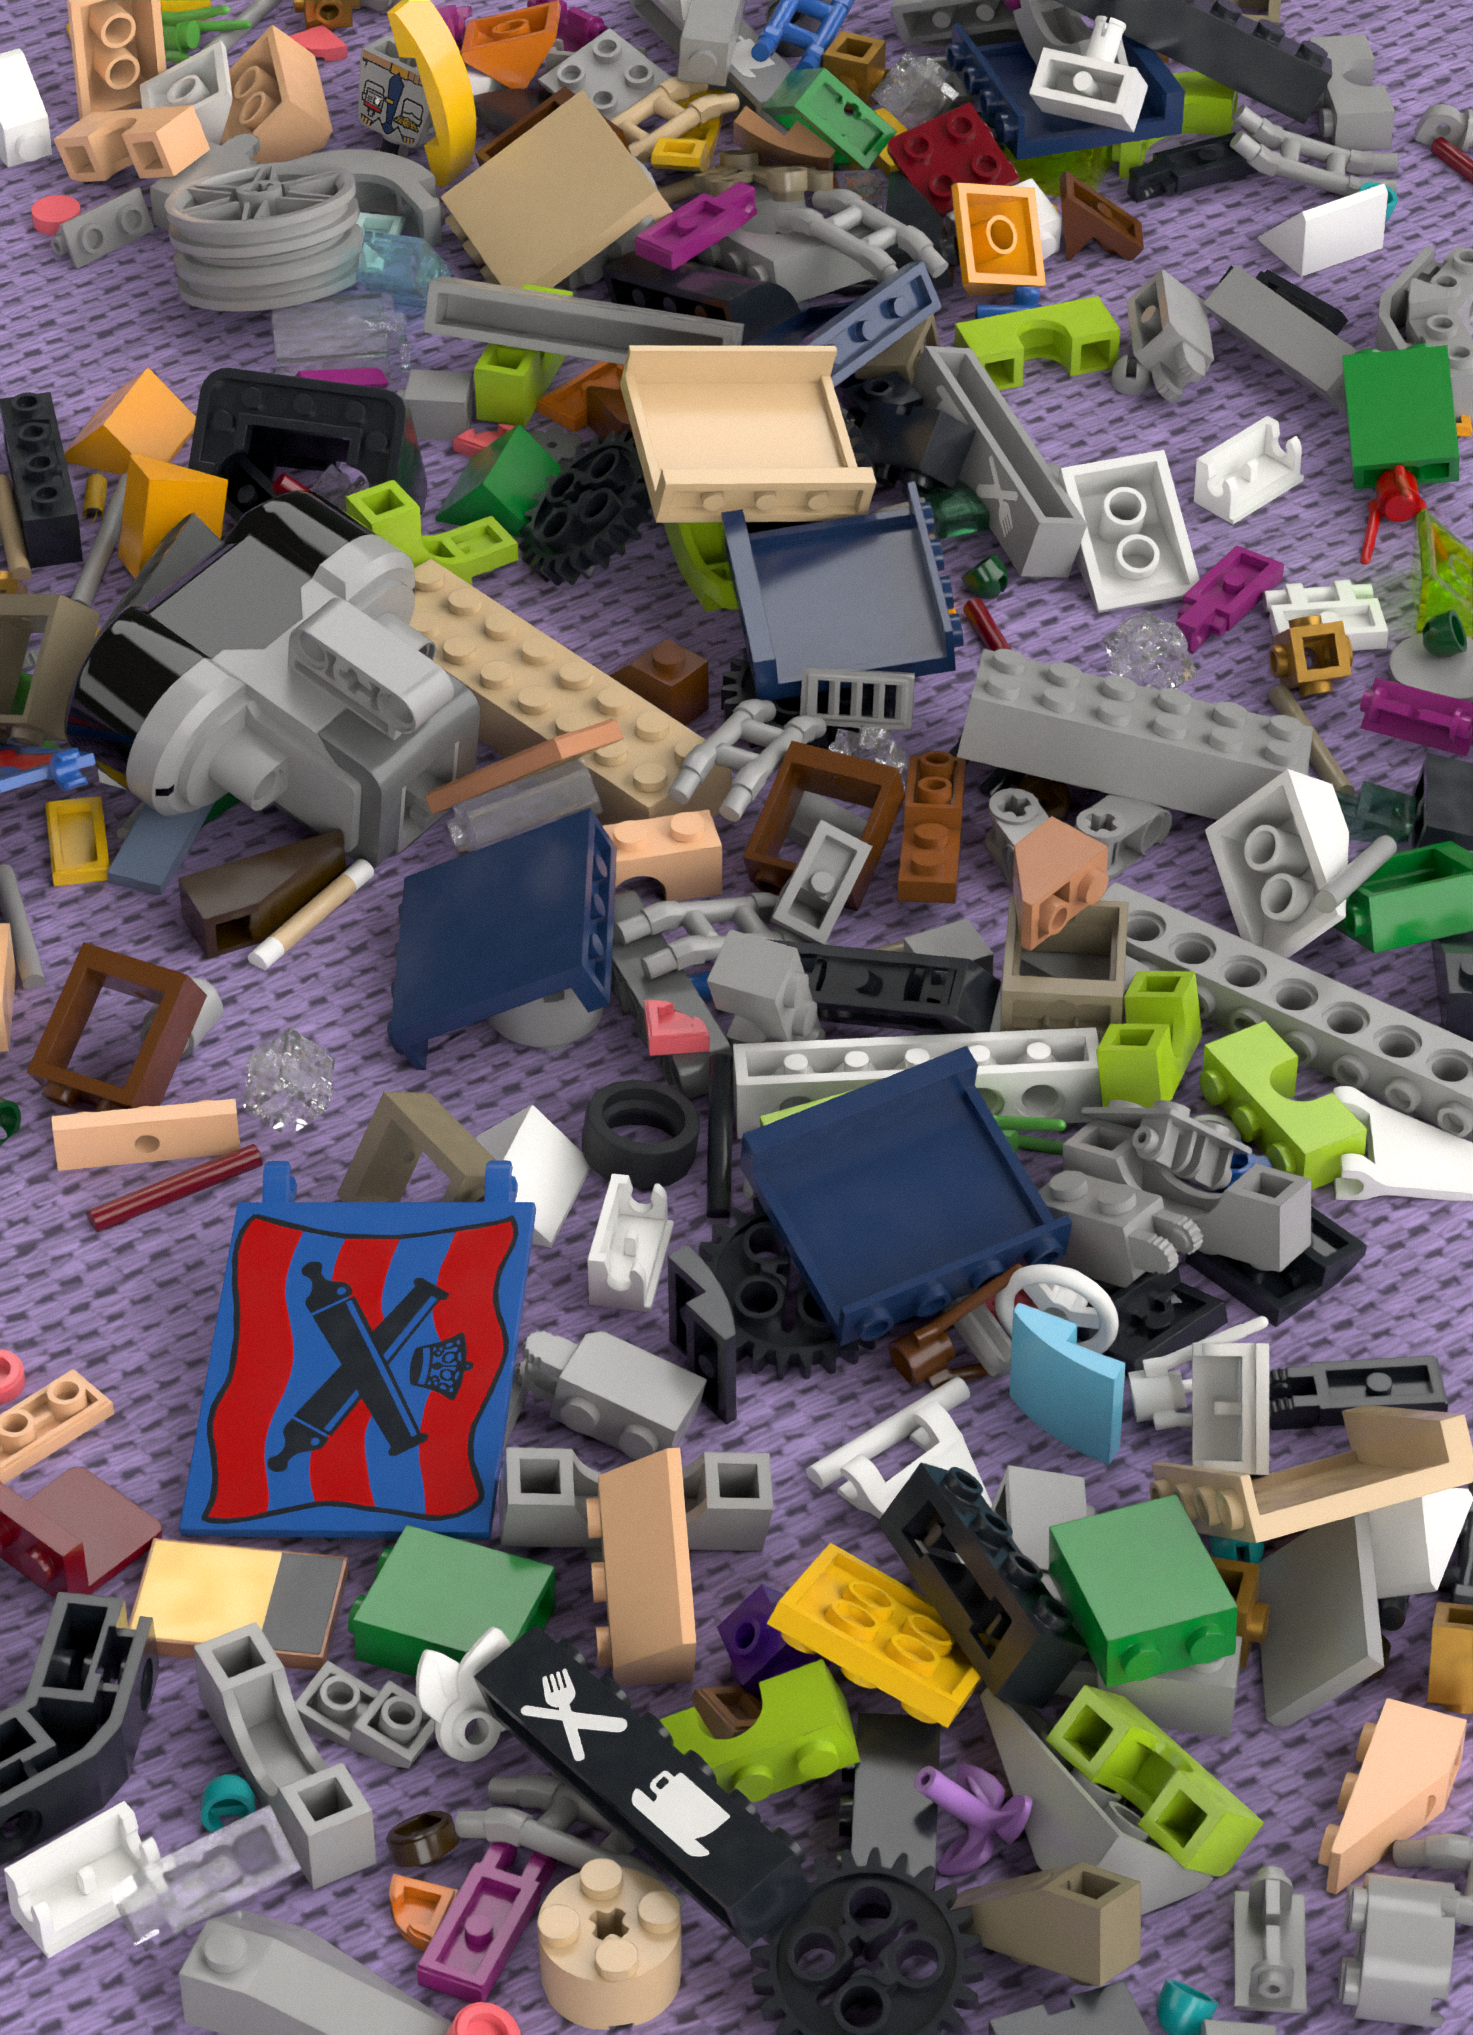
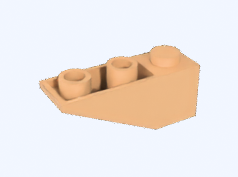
[1318,1698,1467,1894]

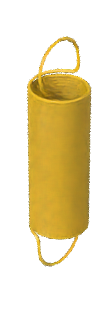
[83,469,107,528]

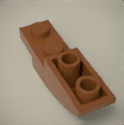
[897,751,966,904]

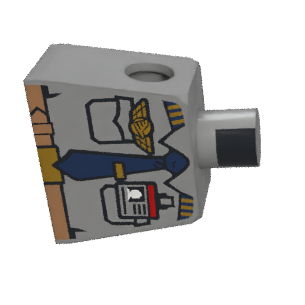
[358,35,436,158]

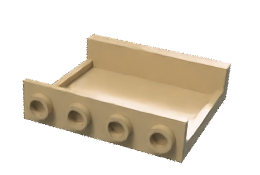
[441,89,673,288]
[620,345,876,523]
[1149,1405,1473,1543]

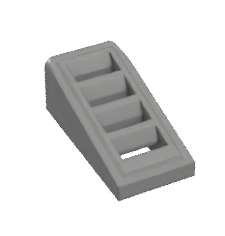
[800,667,915,731]

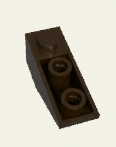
[178,829,346,959]

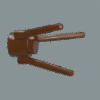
[888,1264,1023,1390]

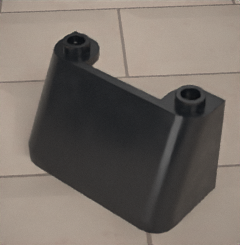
[188,368,428,515]

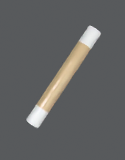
[248,859,374,970]

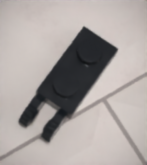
[1269,1355,1448,1430]

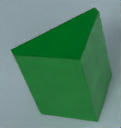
[435,424,561,538]

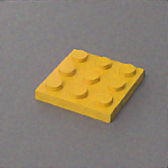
[767,1542,995,1728]

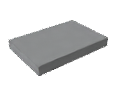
[1258,1512,1384,1726]

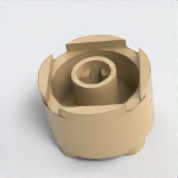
[537,1858,682,2030]

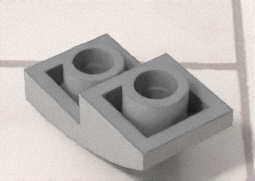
[295,1660,435,1769]

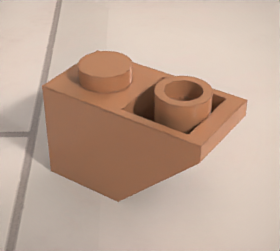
[1012,816,1109,951]

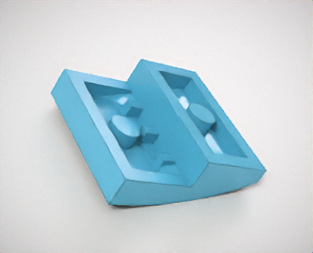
[1009,1303,1125,1465]

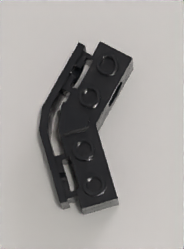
[0,1592,160,1866]

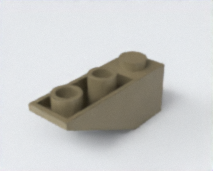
[950,1862,1141,1987]

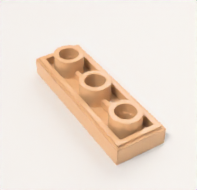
[52,1099,240,1171]
[0,1369,114,1484]

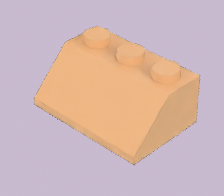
[67,0,167,119]
[221,25,333,164]
[586,1447,697,1686]

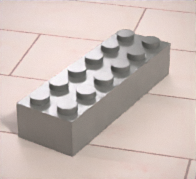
[957,649,1313,820]

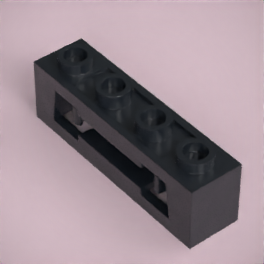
[0,392,83,569]
[766,939,1001,1034]
[877,1462,1088,1709]

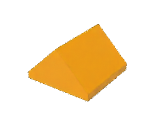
[951,183,1046,297]
[64,367,196,474]
[118,453,228,579]

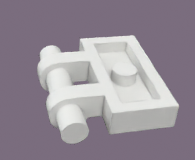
[1262,580,1388,654]

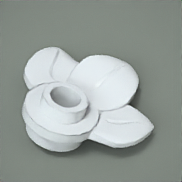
[416,1627,511,1762]

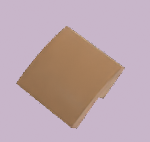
[733,106,836,171]

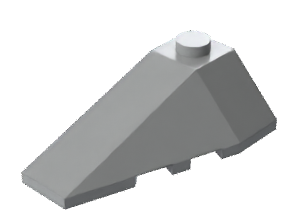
[980,1687,1213,1915]
[179,1909,451,2035]

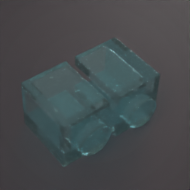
[356,230,450,309]

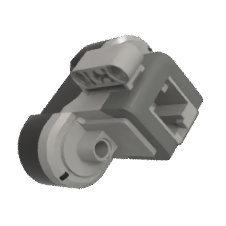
[64,490,481,869]

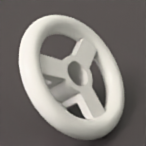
[995,1264,1119,1354]

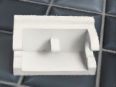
[1194,416,1304,524]
[587,1174,674,1312]
[1192,1343,1269,1475]
[4,1801,168,1958]

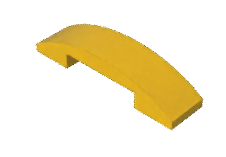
[387,0,477,188]
[651,89,726,172]

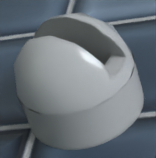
[1111,355,1152,395]

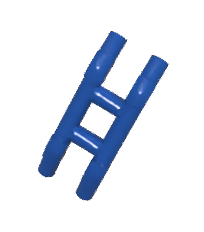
[751,0,855,70]

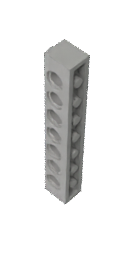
[1100,882,1473,1141]

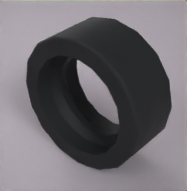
[581,1079,700,1189]

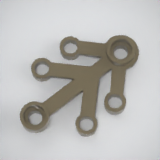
[694,149,833,202]

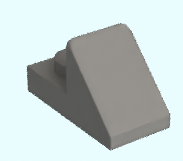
[770,820,873,945]

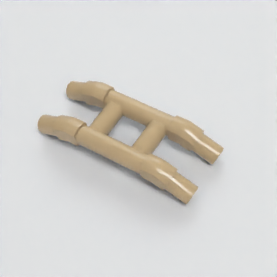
[610,76,739,164]

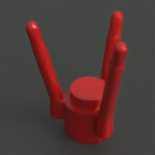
[1360,465,1455,572]

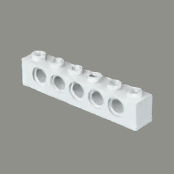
[733,1027,1101,1139]

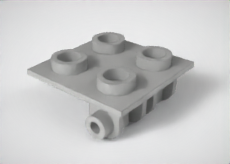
[538,28,671,120]
[1081,1100,1252,1191]

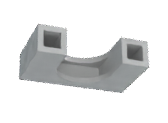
[676,183,876,303]

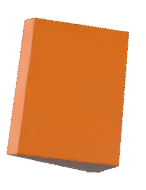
[461,0,561,89]

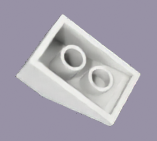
[1058,450,1200,613]
[1205,769,1349,958]

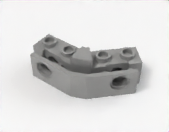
[1375,246,1473,423]

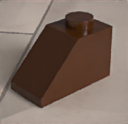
[607,638,709,726]

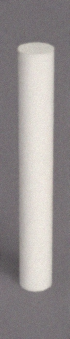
[806,1377,970,1489]

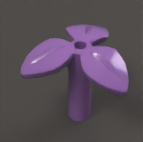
[914,1764,1032,1876]

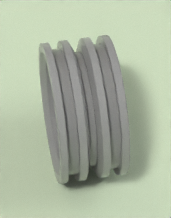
[164,162,368,312]

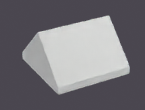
[140,40,233,145]
[1257,184,1388,277]
[476,1104,591,1248]
[1309,1488,1473,1599]

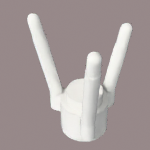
[1128,1316,1268,1431]

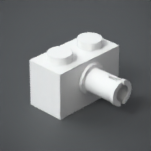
[1029,16,1148,132]

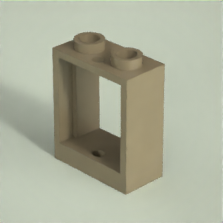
[0,594,101,747]
[1000,895,1129,1041]
[336,1092,496,1202]

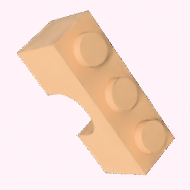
[54,105,210,182]
[603,809,723,901]

